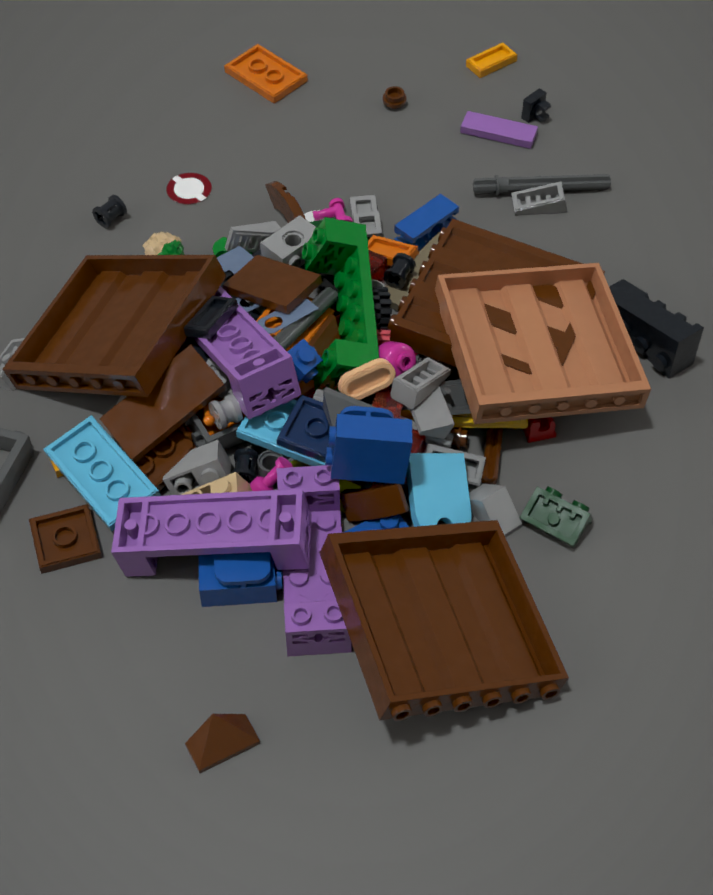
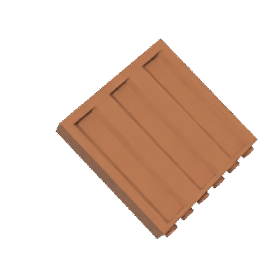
[435,263,651,424]

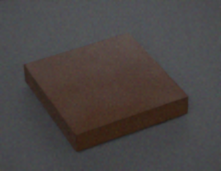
[29,504,102,574]

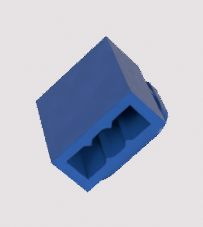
[325,406,413,484]
[198,552,282,607]

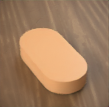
[338,358,396,400]

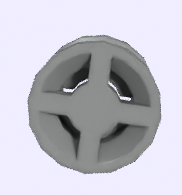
[209,394,243,430]

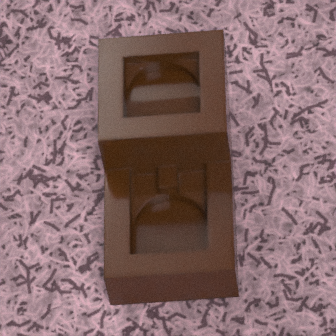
[340,483,409,521]

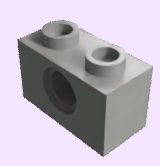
[260,215,316,268]

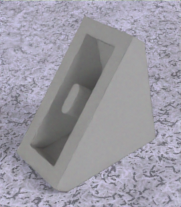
[469,484,522,537]

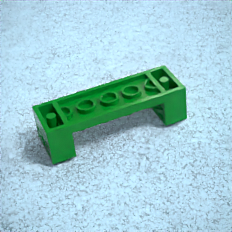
[302,217,379,392]

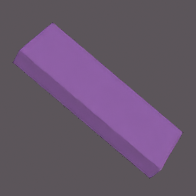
[460,111,538,149]

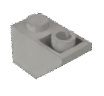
[163,439,231,495]

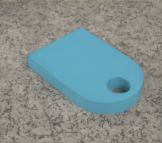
[406,453,472,527]

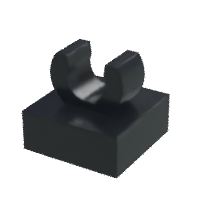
[521,88,551,123]

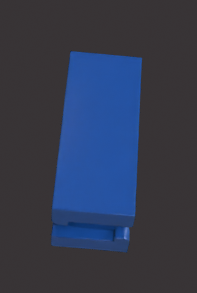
[394,194,459,251]

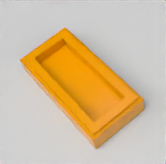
[466,43,518,78]

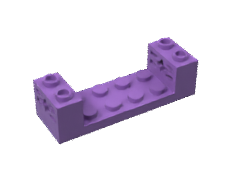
[183,286,301,419]
[276,465,351,657]
[111,489,312,577]

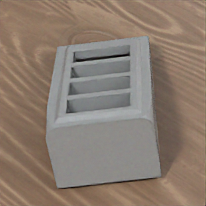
[511,181,567,215]
[225,221,281,253]
[391,357,451,409]

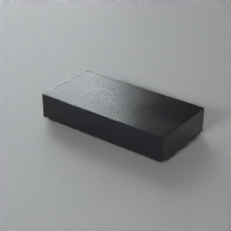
[184,296,238,340]

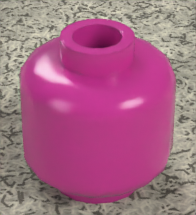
[378,341,416,378]

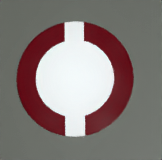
[166,173,212,204]

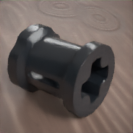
[92,194,127,228]
[383,253,416,289]
[231,448,259,484]

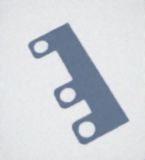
[217,246,319,334]

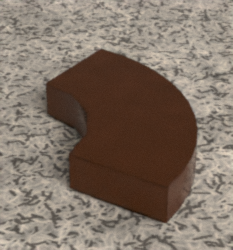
[265,181,306,223]

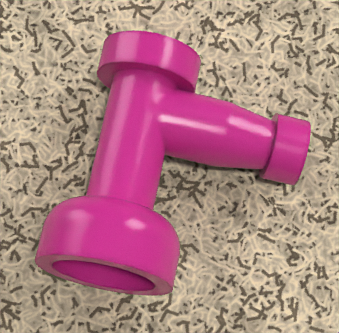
[312,198,353,222]
[250,457,293,491]

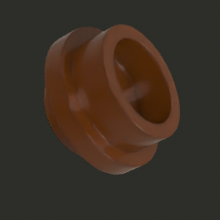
[383,86,407,109]

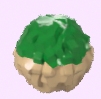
[143,231,185,255]

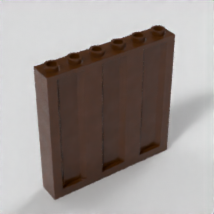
[388,218,605,375]
[2,255,226,397]
[320,520,569,721]

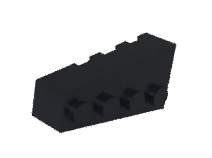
[609,279,704,379]

